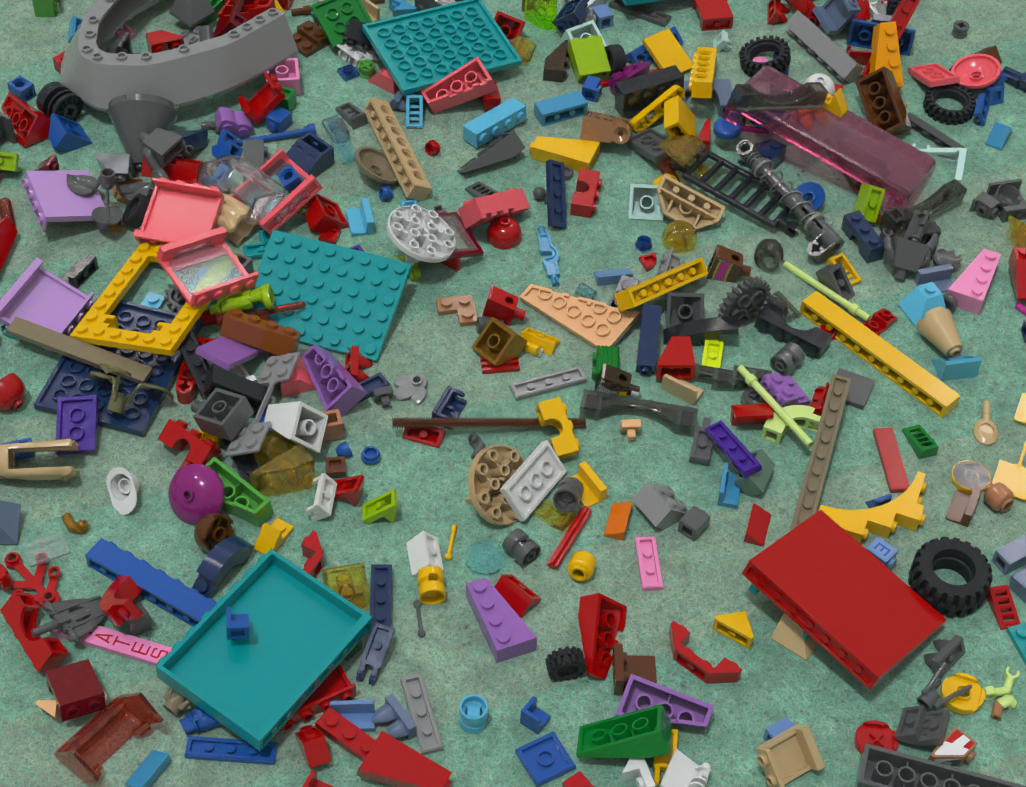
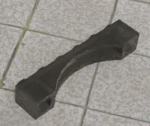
[729,82,829,112]
[878,179,967,237]
[579,389,698,437]

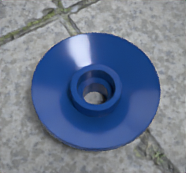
[795,182,825,211]

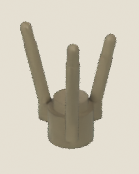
[163,687,191,716]

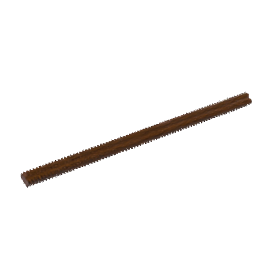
[392,417,586,429]

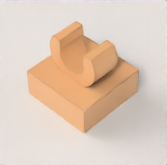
[619,419,641,441]

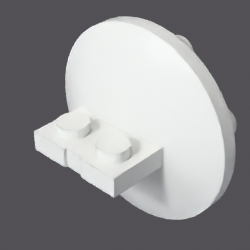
[386,204,456,268]

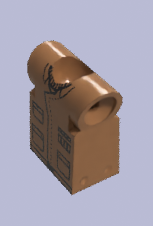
[580,110,632,144]

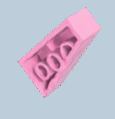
[947,249,1001,315]

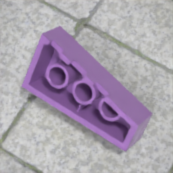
[466,577,537,663]

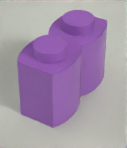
[214,107,253,138]

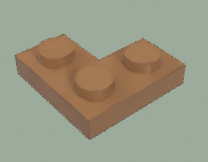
[436,294,477,327]

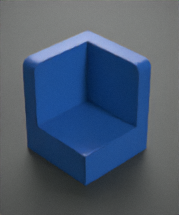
[226,606,249,640]
[520,696,551,735]

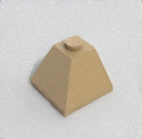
[770,613,819,661]

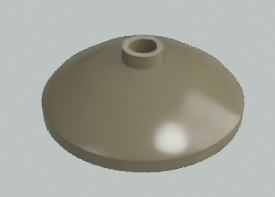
[354,146,398,184]

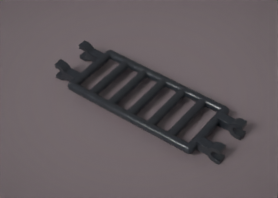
[669,142,810,237]

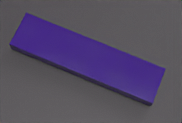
[705,420,762,478]

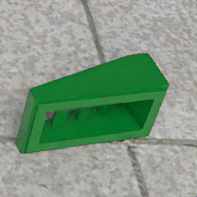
[902,424,939,459]

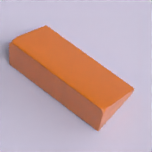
[603,501,633,541]

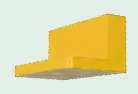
[572,461,608,508]

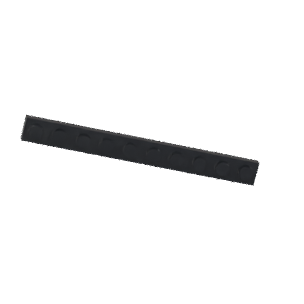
[178,331,266,490]

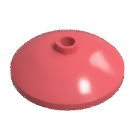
[951,54,1001,89]

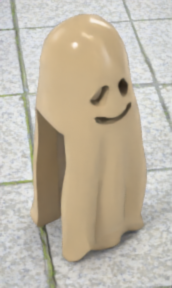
[214,193,259,247]
[0,439,79,481]

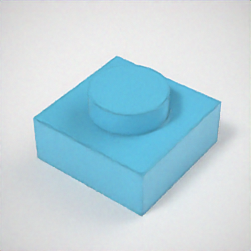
[141,292,166,309]

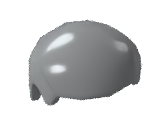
[933,248,962,269]

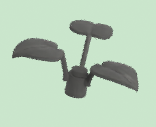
[67,168,151,226]

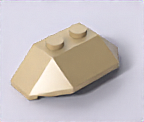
[656,174,726,231]

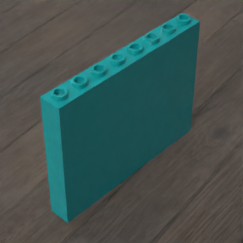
[156,549,372,751]

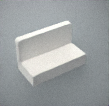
[406,531,444,577]

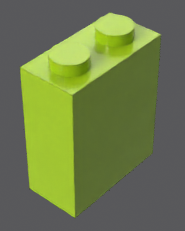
[567,35,611,82]

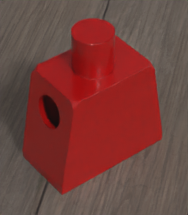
[483,285,526,326]

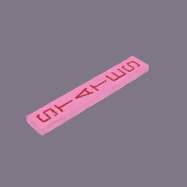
[50,620,172,666]

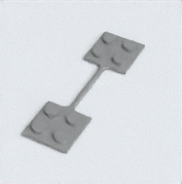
[225,352,301,457]

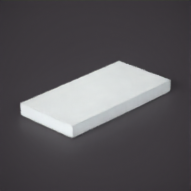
[500,440,567,522]

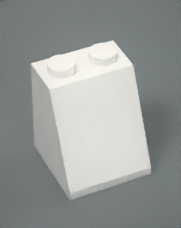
[264,401,328,453]

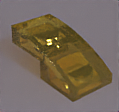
[531,499,575,531]

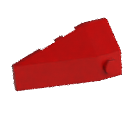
[1,92,50,147]
[578,593,627,680]

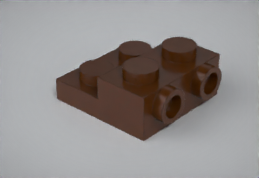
[293,20,330,58]

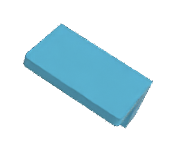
[345,198,374,236]

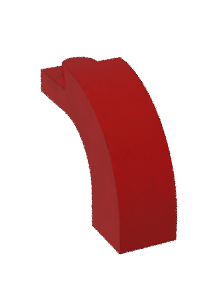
[99,576,142,627]

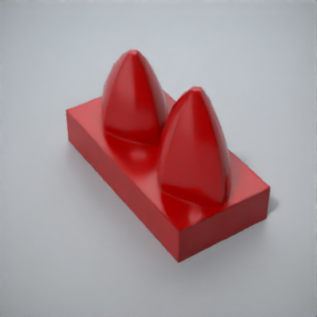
[767,0,790,25]
[345,345,373,382]

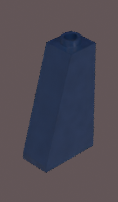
[636,304,662,375]

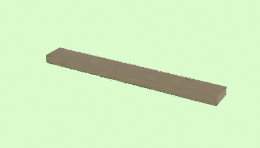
[6,317,153,384]

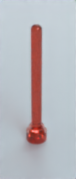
[215,301,306,329]

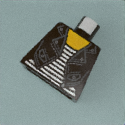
[593,363,640,403]

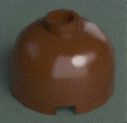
[194,512,234,553]

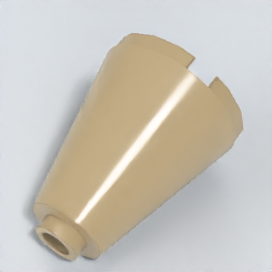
[916,306,963,358]

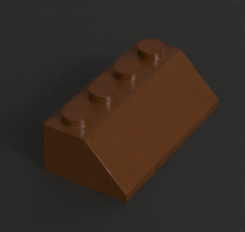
[855,66,912,139]

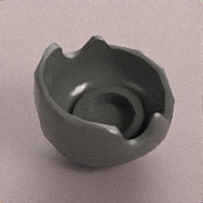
[994,184,1021,209]

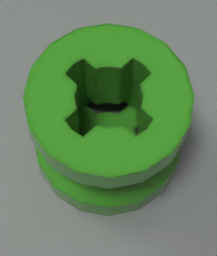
[358,59,375,79]

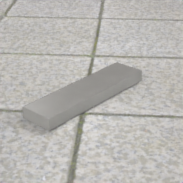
[510,366,587,401]
[400,673,444,755]

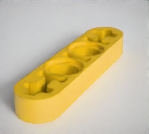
[631,85,685,133]

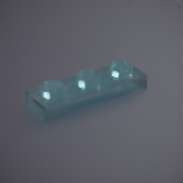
[322,114,356,165]

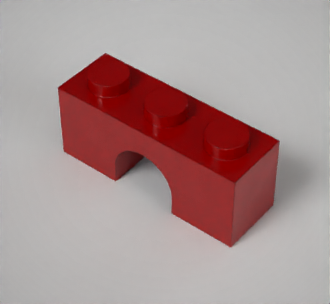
[570,169,602,218]
[158,419,222,465]

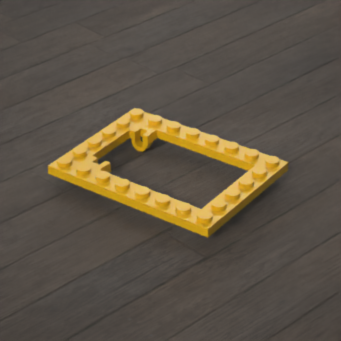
[70,243,239,356]

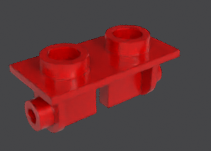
[810,382,829,416]

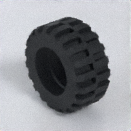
[908,537,993,618]

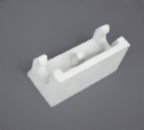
[306,473,337,521]

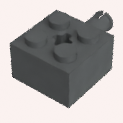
[191,388,254,441]

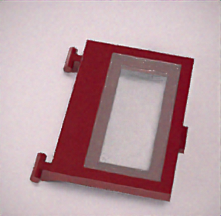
[437,212,484,263]

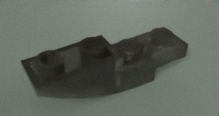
[693,364,772,392]

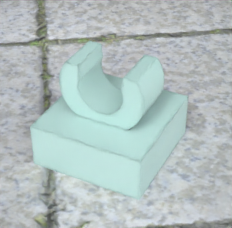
[713,30,732,52]

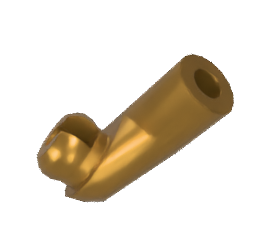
[61,513,89,534]

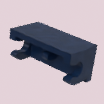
[432,385,467,430]

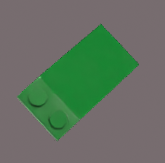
[576,704,672,758]

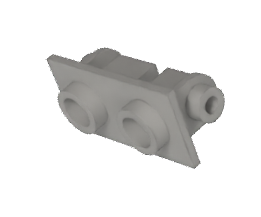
[656,248,680,275]

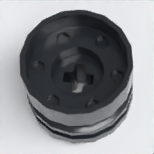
[36,81,83,121]

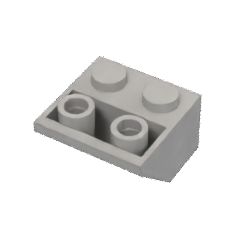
[632,482,688,529]

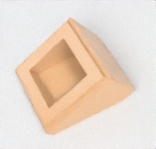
[36,700,62,720]

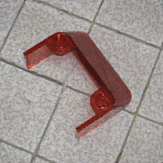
[54,692,163,783]

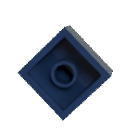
[737,138,787,170]

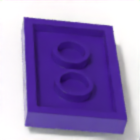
[55,395,99,455]

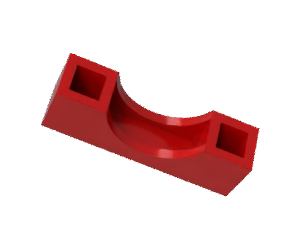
[0,592,68,672]

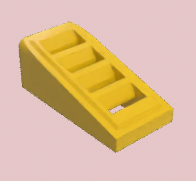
[825,253,862,286]

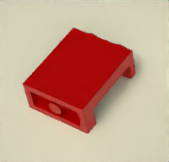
[692,0,734,31]
[237,72,286,124]

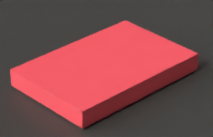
[908,63,960,88]

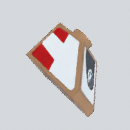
[928,727,977,767]

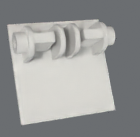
[337,43,380,70]
[660,749,712,787]

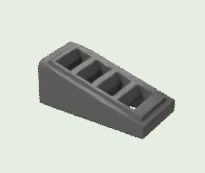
[335,102,368,130]
[465,181,497,198]

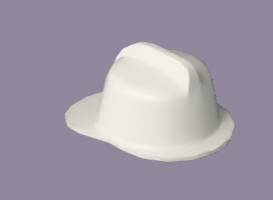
[106,467,140,515]

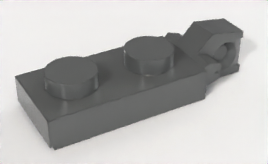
[689,417,713,465]

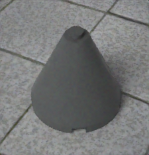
[108,94,178,171]

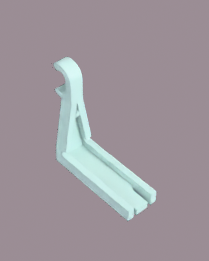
[911,143,967,192]

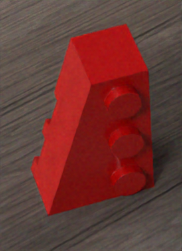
[218,0,276,29]
[141,155,207,184]

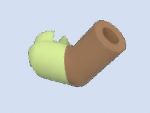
[990,694,1017,721]

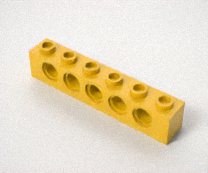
[688,47,717,98]
[614,257,708,312]

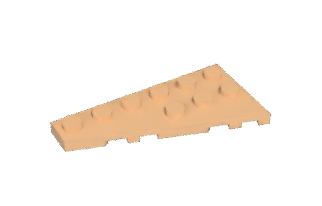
[519,284,640,349]

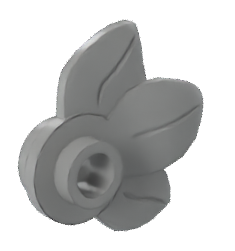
[393,373,427,405]

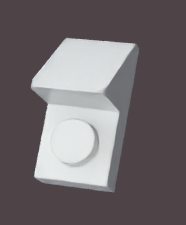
[620,758,655,787]

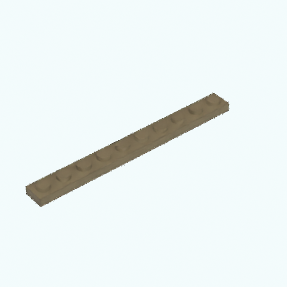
[790,374,851,531]

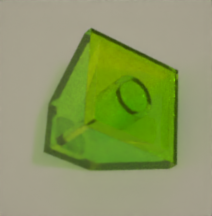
[524,0,557,30]

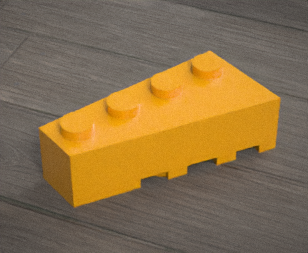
[868,21,904,89]

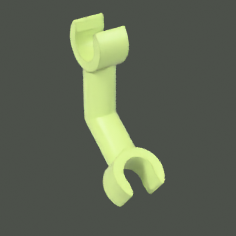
[984,666,1020,700]

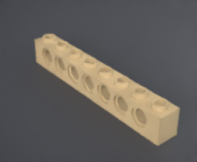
[364,97,432,201]

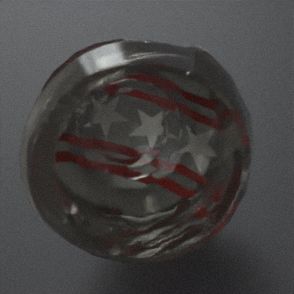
[754,238,784,272]

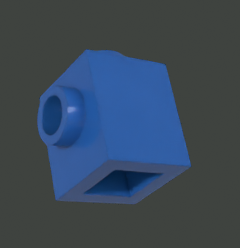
[265,106,292,133]

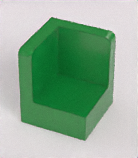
[274,86,297,111]

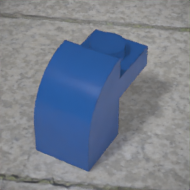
[212,129,243,166]

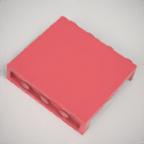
[133,177,224,245]

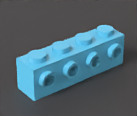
[463,97,526,148]

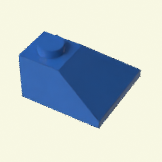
[48,113,93,153]

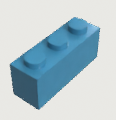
[534,91,588,127]

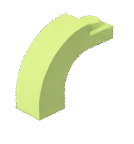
[761,405,821,444]

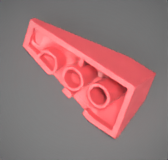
[268,352,316,397]

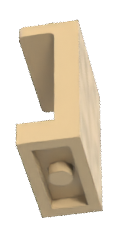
[755,724,825,787]

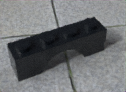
[754,303,832,360]

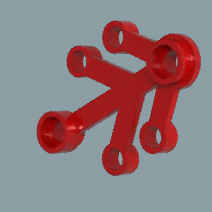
[0,552,61,607]

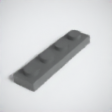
[908,112,965,148]

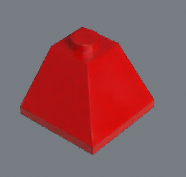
[494,10,526,49]
[305,194,349,234]

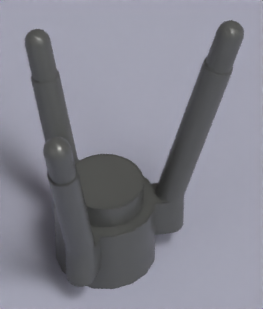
[917,662,972,711]

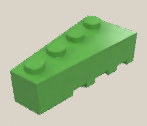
[189,457,274,527]

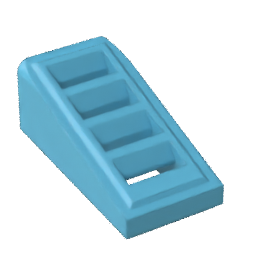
[406,95,423,128]

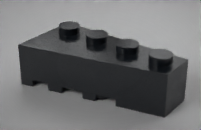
[615,65,684,118]

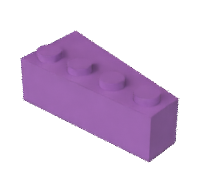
[301,344,367,417]
[615,674,714,729]

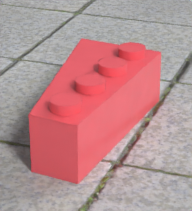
[421,57,498,113]
[458,188,530,229]

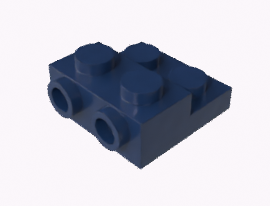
[552,0,589,32]

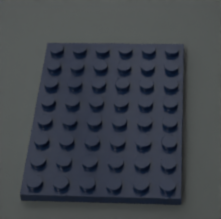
[34,294,203,437]

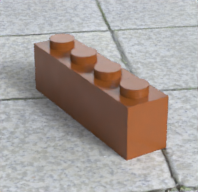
[220,309,301,355]

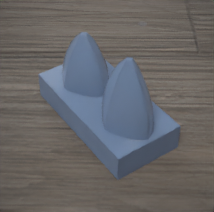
[389,89,415,112]
[371,693,417,741]

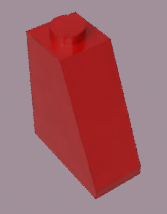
[656,336,695,380]

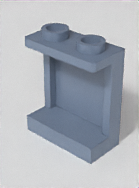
[812,0,861,35]

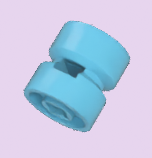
[459,694,488,734]

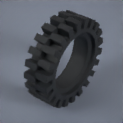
[739,35,791,79]
[923,83,976,125]

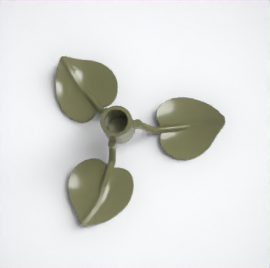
[89,363,174,414]

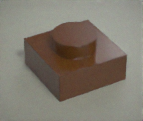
[325,456,346,478]

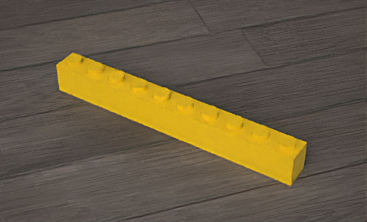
[799,291,961,418]

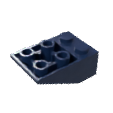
[278,131,335,181]

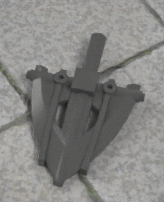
[31,595,107,643]

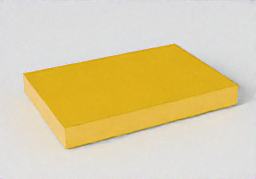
[642,28,692,74]

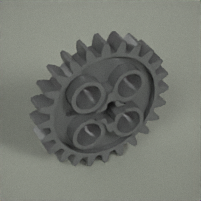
[717,276,771,326]

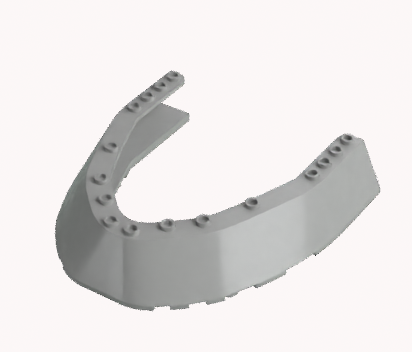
[61,0,299,112]

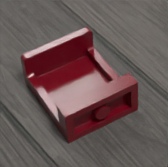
[45,659,106,721]

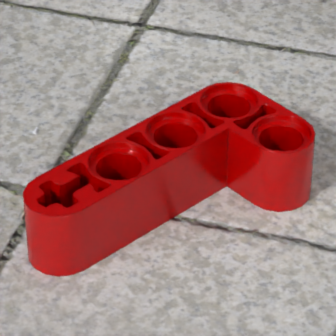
[175,337,215,404]

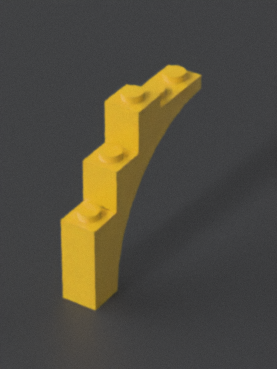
[819,472,927,543]

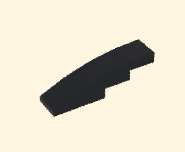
[663,316,739,345]

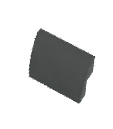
[895,705,951,746]

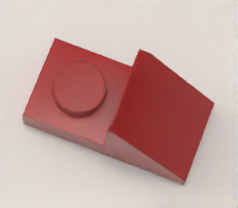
[334,475,365,507]

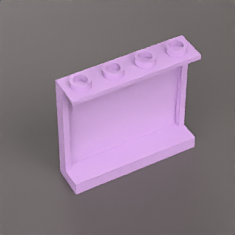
[22,170,107,231]
[0,257,95,352]

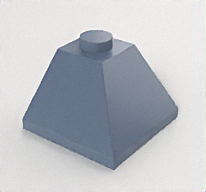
[0,500,21,545]

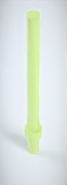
[783,261,871,322]
[737,365,814,448]

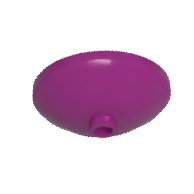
[168,464,225,525]

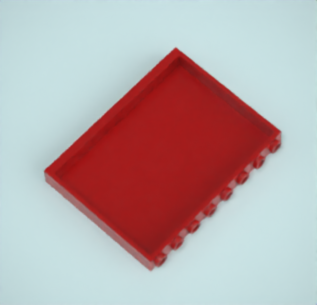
[742,510,947,690]

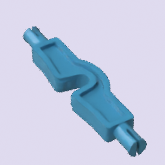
[537,225,560,287]

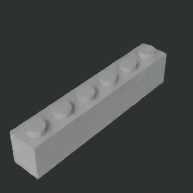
[785,10,864,83]

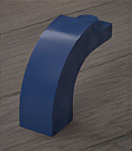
[191,536,255,598]

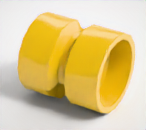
[417,566,446,605]

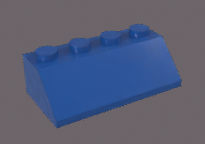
[846,19,916,56]

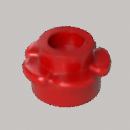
[425,140,440,156]

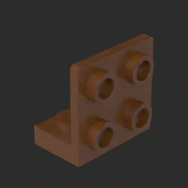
[612,643,657,695]

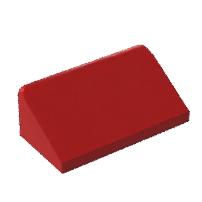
[402,427,446,448]
[744,503,771,547]

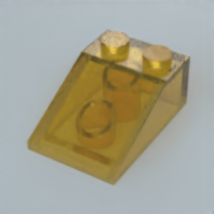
[250,444,316,498]

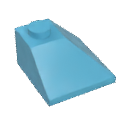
[898,281,946,329]

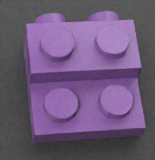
[760,372,811,407]

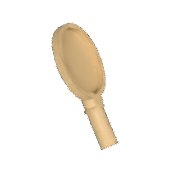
[973,400,998,446]

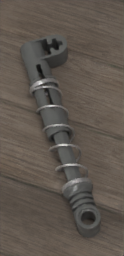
[736,140,844,263]

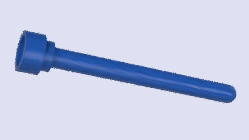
[236,123,316,146]

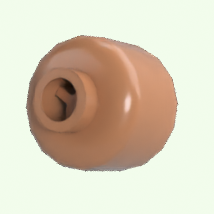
[984,482,1014,512]

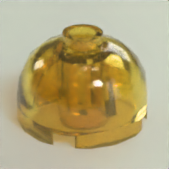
[661,220,697,254]

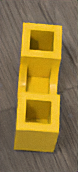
[535,397,580,460]

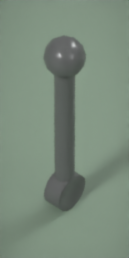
[413,600,426,638]

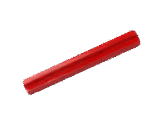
[547,506,592,569]

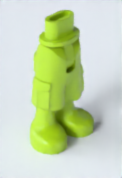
[209,283,275,316]

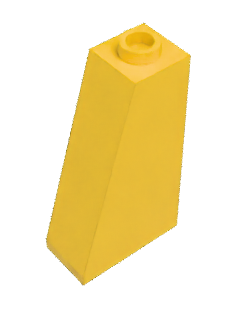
[529,136,600,172]

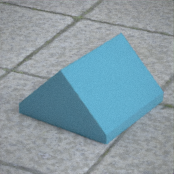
[932,355,982,381]

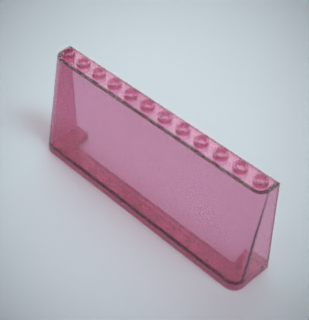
[722,65,936,218]

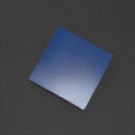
[515,731,576,787]

